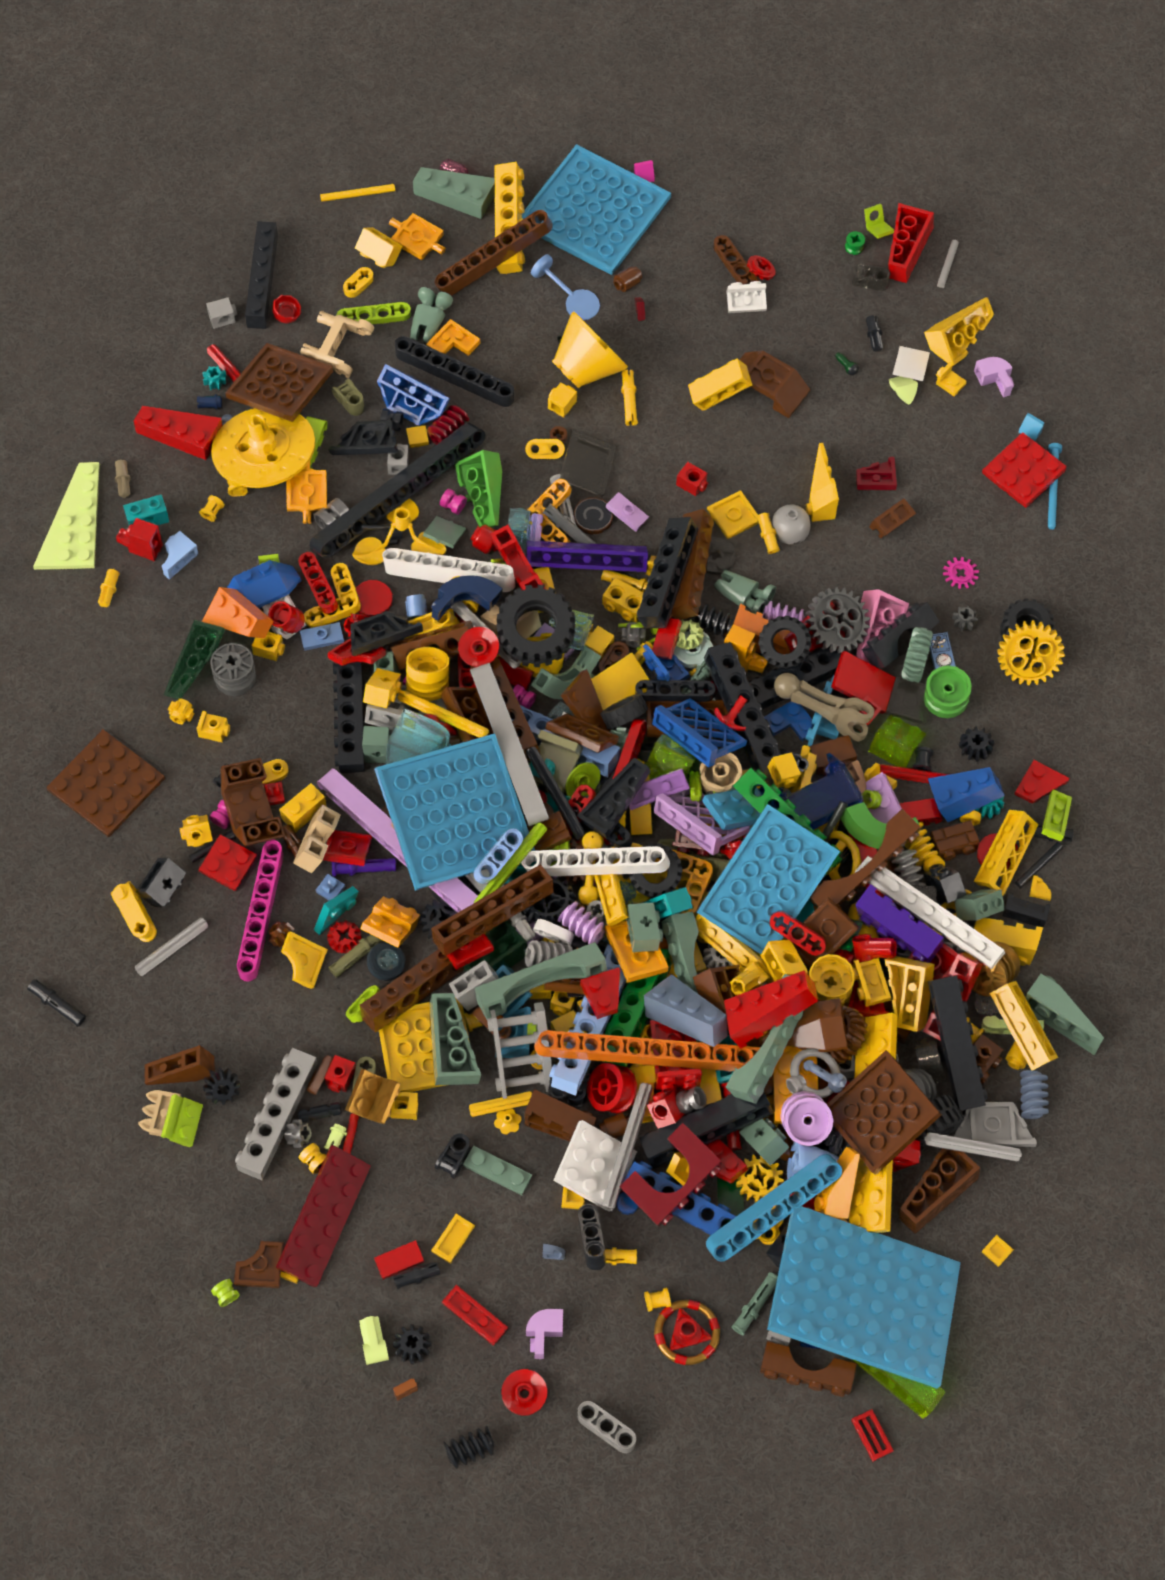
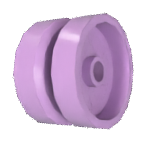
[780,1091,833,1146]

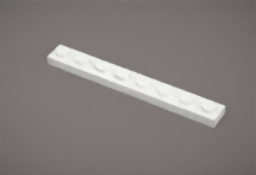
[855,856,1005,970]

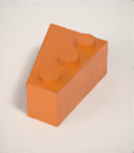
[202,587,274,638]

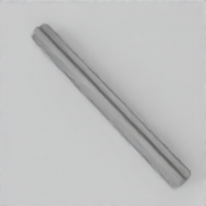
[602,1083,653,1209]

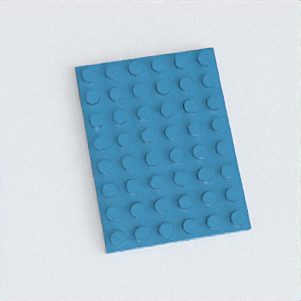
[767,1205,961,1389]

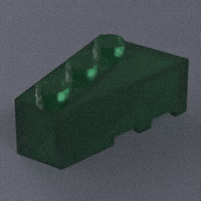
[463,920,528,973]

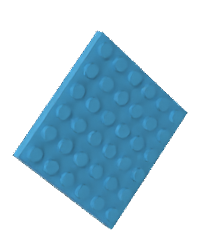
[522,144,671,275]
[374,734,535,890]

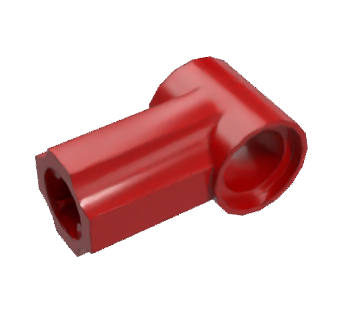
[852,934,897,962]

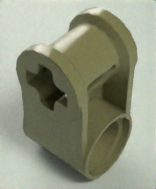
[331,378,365,416]

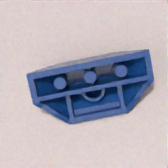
[377,364,450,426]
[227,560,302,608]

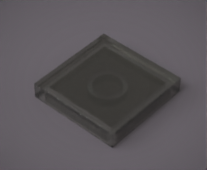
[886,677,929,725]

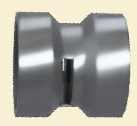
[676,1087,707,1114]

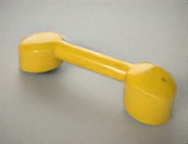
[578,831,604,906]

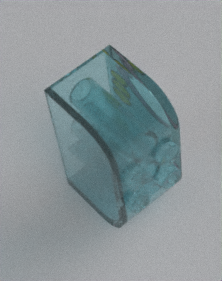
[385,708,451,765]

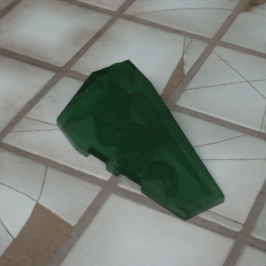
[163,620,225,700]

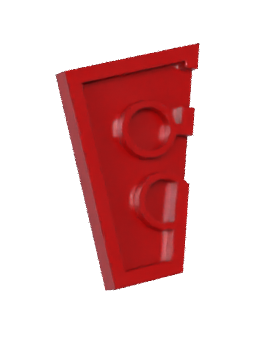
[706,1139,748,1183]

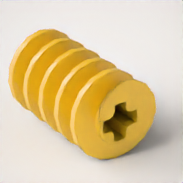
[905,822,938,866]

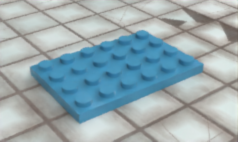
[696,804,840,954]

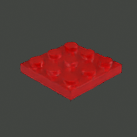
[982,432,1067,508]

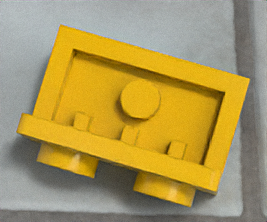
[853,958,891,1007]

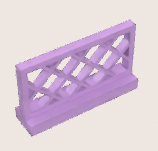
[654,788,750,855]

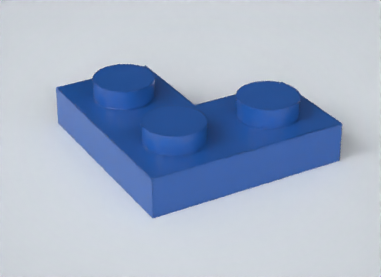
[764,701,814,742]

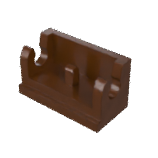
[869,498,916,539]

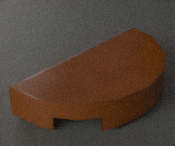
[307,1055,333,1095]

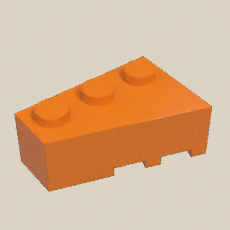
[734,604,791,654]

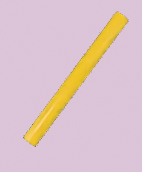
[320,184,395,202]

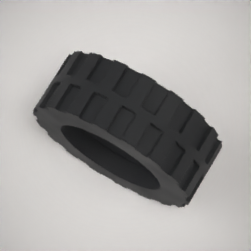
[600,693,648,729]

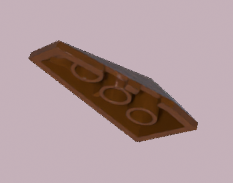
[758,998,848,1052]

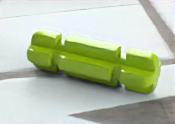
[689,771,702,802]

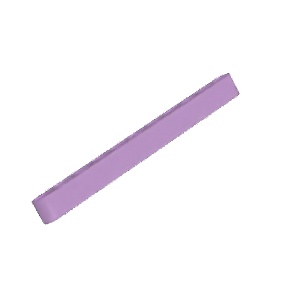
[317,768,478,913]

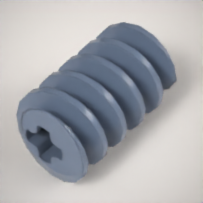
[1020,1070,1049,1119]

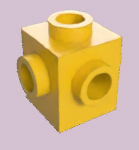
[179,815,213,847]

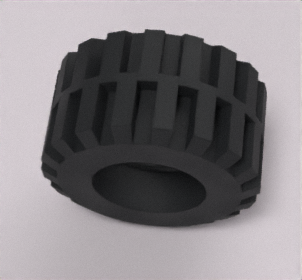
[1000,598,1054,653]
[759,616,812,669]
[629,843,682,898]
[915,1095,964,1148]

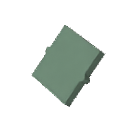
[423,516,466,548]

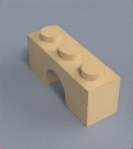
[293,805,341,873]

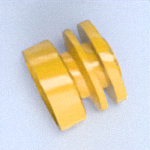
[406,647,449,701]
[809,954,855,1006]

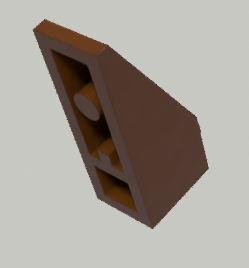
[145,1045,215,1085]

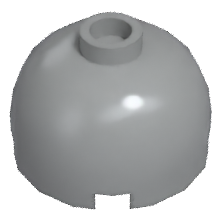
[771,504,811,544]

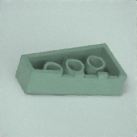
[413,167,495,219]

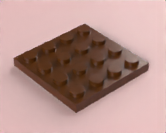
[225,343,333,422]
[46,729,165,837]
[827,1050,942,1175]

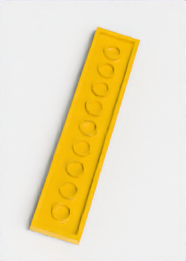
[849,1013,897,1233]

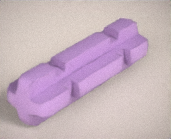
[529,513,543,541]

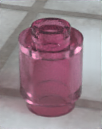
[439,158,468,174]

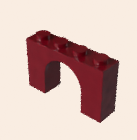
[619,1123,722,1227]

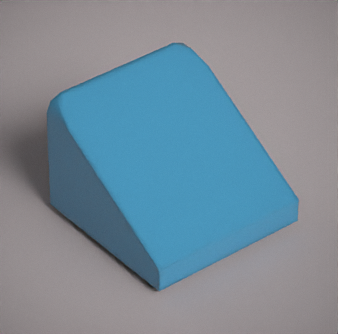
[1019,413,1044,441]

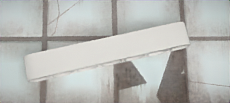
[382,548,515,592]
[521,847,670,876]

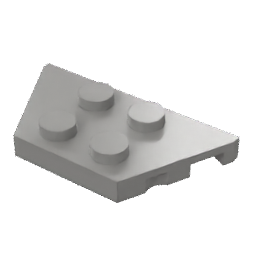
[954,1102,1037,1147]

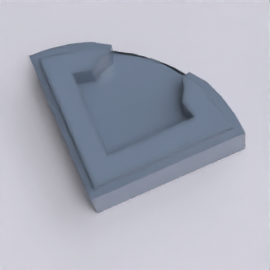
[543,1244,566,1260]

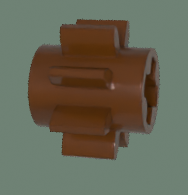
[268,921,295,947]

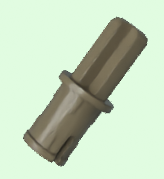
[115,460,131,498]

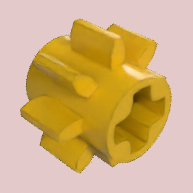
[167,699,195,724]

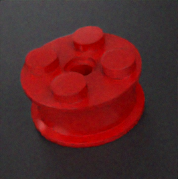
[587,1063,637,1114]

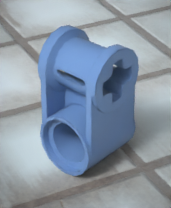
[405,594,427,618]

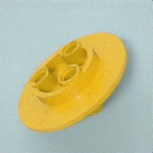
[211,408,315,488]

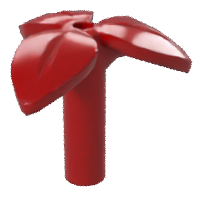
[714,696,747,731]

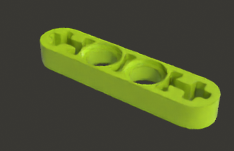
[337,302,411,324]

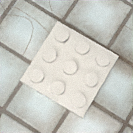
[553,1120,637,1211]

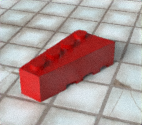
[889,203,934,283]

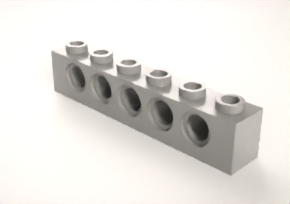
[235,1048,318,1180]

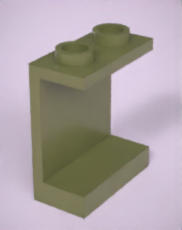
[533,730,583,794]

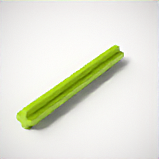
[474,822,547,903]

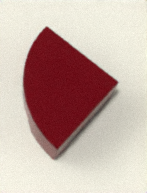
[634,297,646,321]

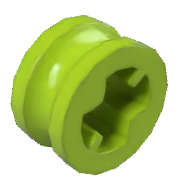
[860,790,882,809]

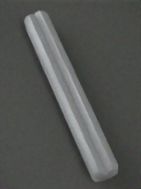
[135,918,208,976]

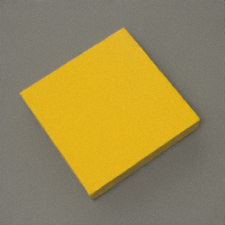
[707,490,759,539]

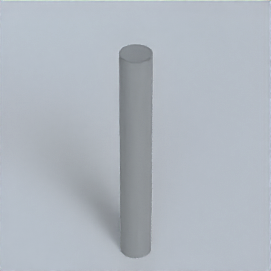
[937,240,959,288]

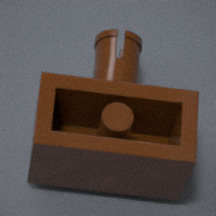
[975,1034,1003,1085]

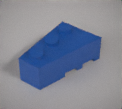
[928,767,1005,822]

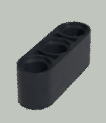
[578,1204,606,1270]

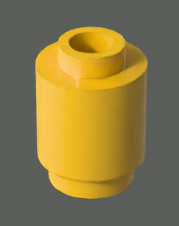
[1006,1041,1027,1070]

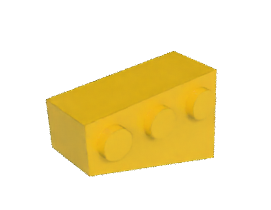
[885,956,935,1032]

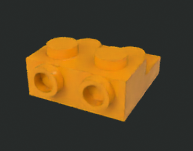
[361,896,420,948]

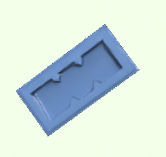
[300,622,344,651]

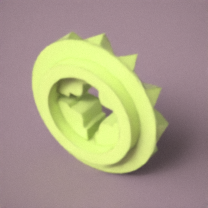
[676,619,704,650]

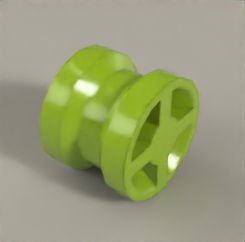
[211,1279,240,1307]

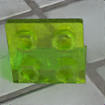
[868,715,926,768]

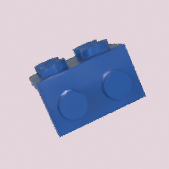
[642,644,690,690]

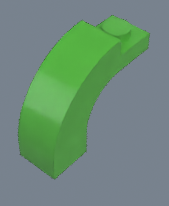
[840,802,919,849]

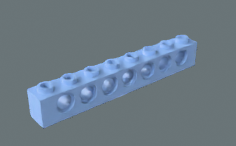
[549,944,626,1096]

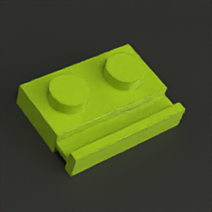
[161,1094,203,1147]

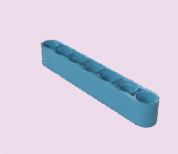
[706,1154,842,1262]

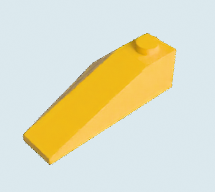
[806,443,839,522]

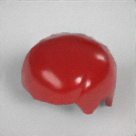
[272,295,301,324]

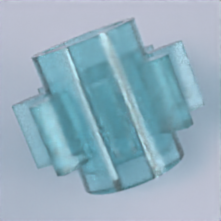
[619,880,636,907]

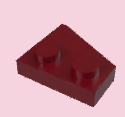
[856,457,897,490]

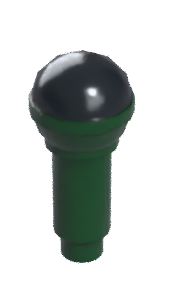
[835,352,859,375]

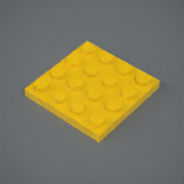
[379,997,470,1092]

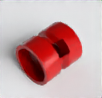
[268,601,305,634]

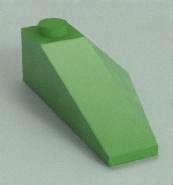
[455,450,502,528]

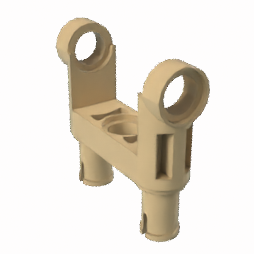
[300,311,374,378]

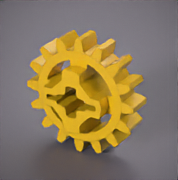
[736,1155,784,1203]

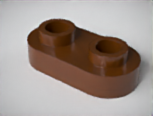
[599,641,629,673]

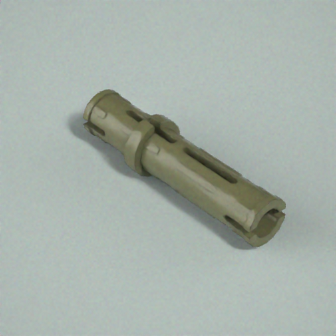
[328,934,383,978]

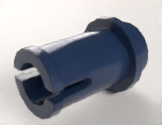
[197,394,222,410]

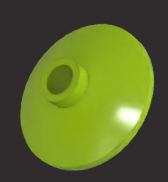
[565,762,600,797]

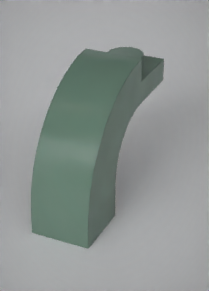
[531,646,601,699]

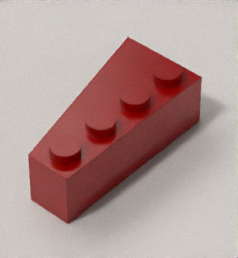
[133,406,223,460]
[724,970,818,1049]

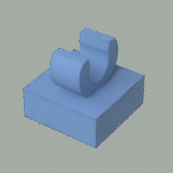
[316,874,346,900]

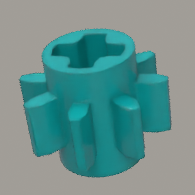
[203,366,226,390]

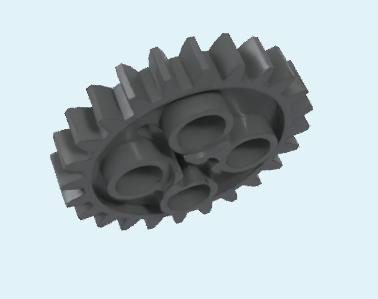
[805,587,870,654]

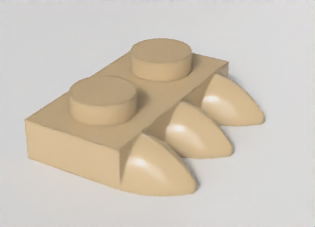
[138,1090,182,1136]

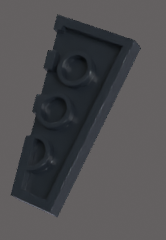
[577,758,651,839]

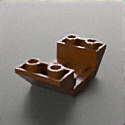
[740,351,810,418]
[221,758,285,846]

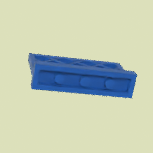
[652,698,747,768]

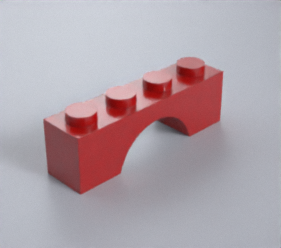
[491,524,546,591]
[923,952,983,1041]

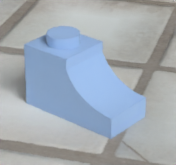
[162,531,198,580]

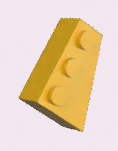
[973,918,1043,966]

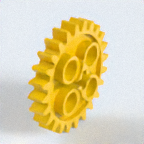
[997,620,1065,685]

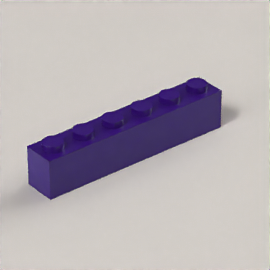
[526,540,648,572]

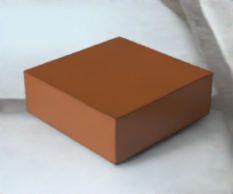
[393,1378,418,1401]

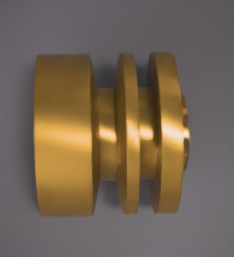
[972,941,1021,997]

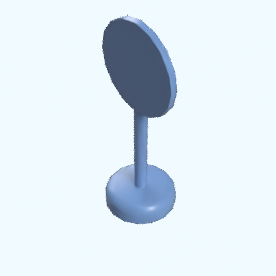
[530,254,600,320]

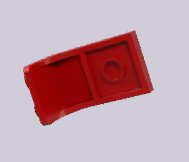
[650,1020,702,1092]

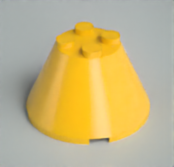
[552,311,628,388]

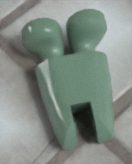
[410,287,453,343]
[714,570,776,614]

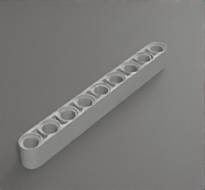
[470,663,549,826]

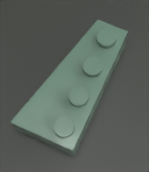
[429,993,481,1085]

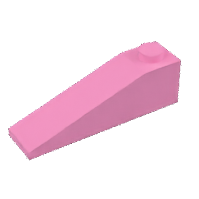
[857,590,909,664]

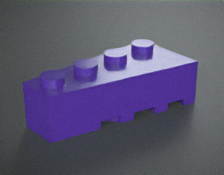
[855,884,944,963]

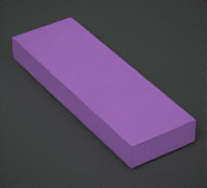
[629,768,690,810]

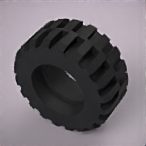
[497,584,575,667]

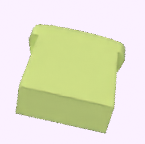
[889,376,918,405]

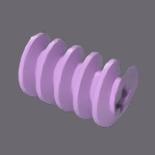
[762,601,805,621]
[558,901,605,944]

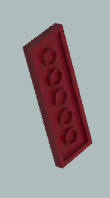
[276,1145,371,1287]

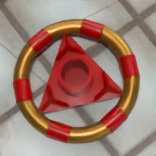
[654,1299,720,1365]

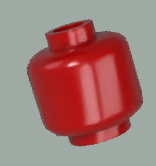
[470,524,497,554]

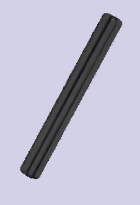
[526,746,586,840]

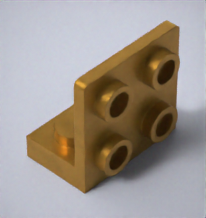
[345,1069,400,1125]

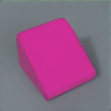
[634,160,655,182]

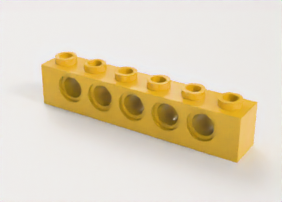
[495,162,525,274]

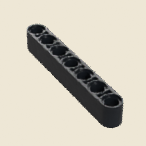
[395,336,514,407]

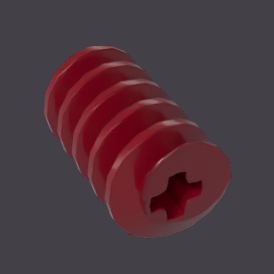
[427,405,469,445]

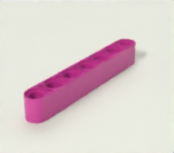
[237,840,283,981]

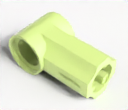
[360,1316,389,1365]

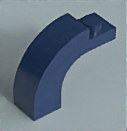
[431,575,503,621]

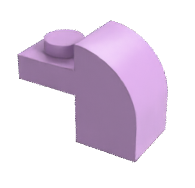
[974,357,1014,397]
[526,1309,563,1359]

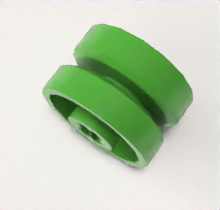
[924,665,972,719]

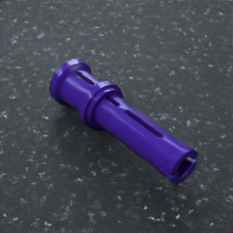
[332,858,396,877]

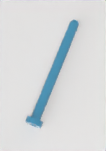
[1048,443,1062,530]

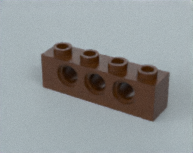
[391,620,474,670]

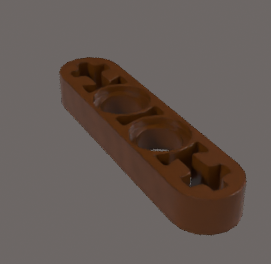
[713,235,759,285]

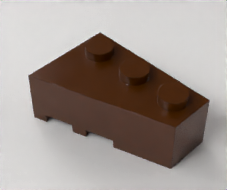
[693,965,740,1036]
[525,1089,596,1142]

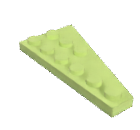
[33,462,100,570]

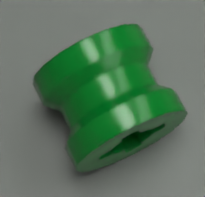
[845,231,865,255]

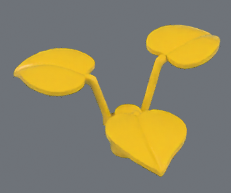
[352,498,446,565]

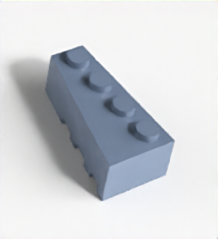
[644,974,727,1047]

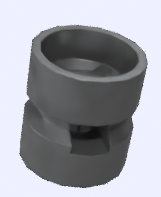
[314,498,349,530]

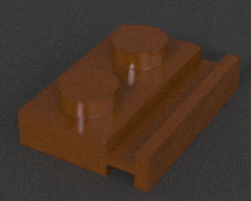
[527,811,572,851]

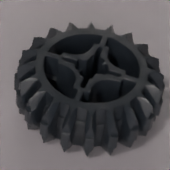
[521,876,576,927]

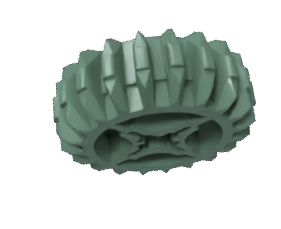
[901,627,933,682]

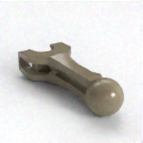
[774,673,874,741]

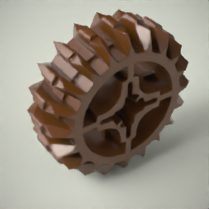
[827,1005,868,1064]

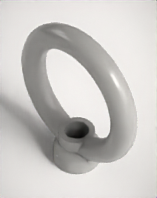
[786,1048,840,1098]

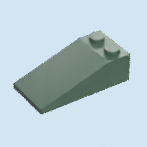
[1025,974,1104,1055]

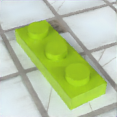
[1041,789,1072,842]

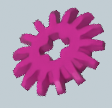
[943,557,979,589]

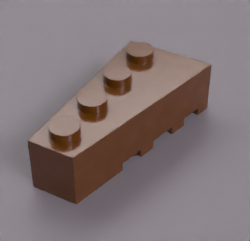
[899,1148,980,1234]

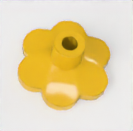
[494,1109,521,1135]

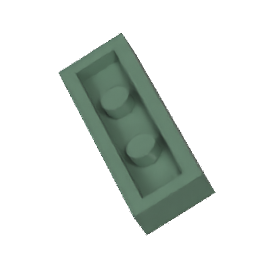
[463,1146,532,1195]

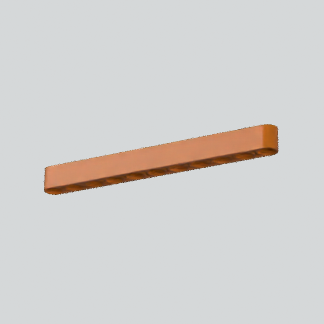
[534,1030,761,1071]

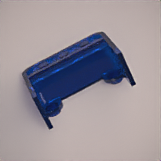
[758,753,864,830]

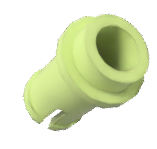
[323,1124,347,1150]

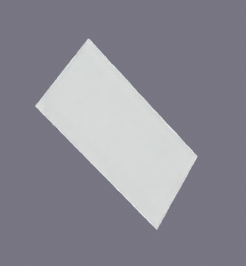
[893,346,930,381]

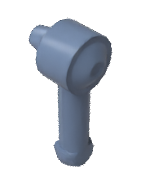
[803,1060,847,1093]

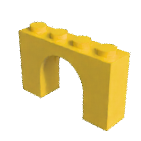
[629,1054,722,1123]

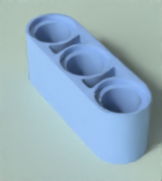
[473,829,523,884]

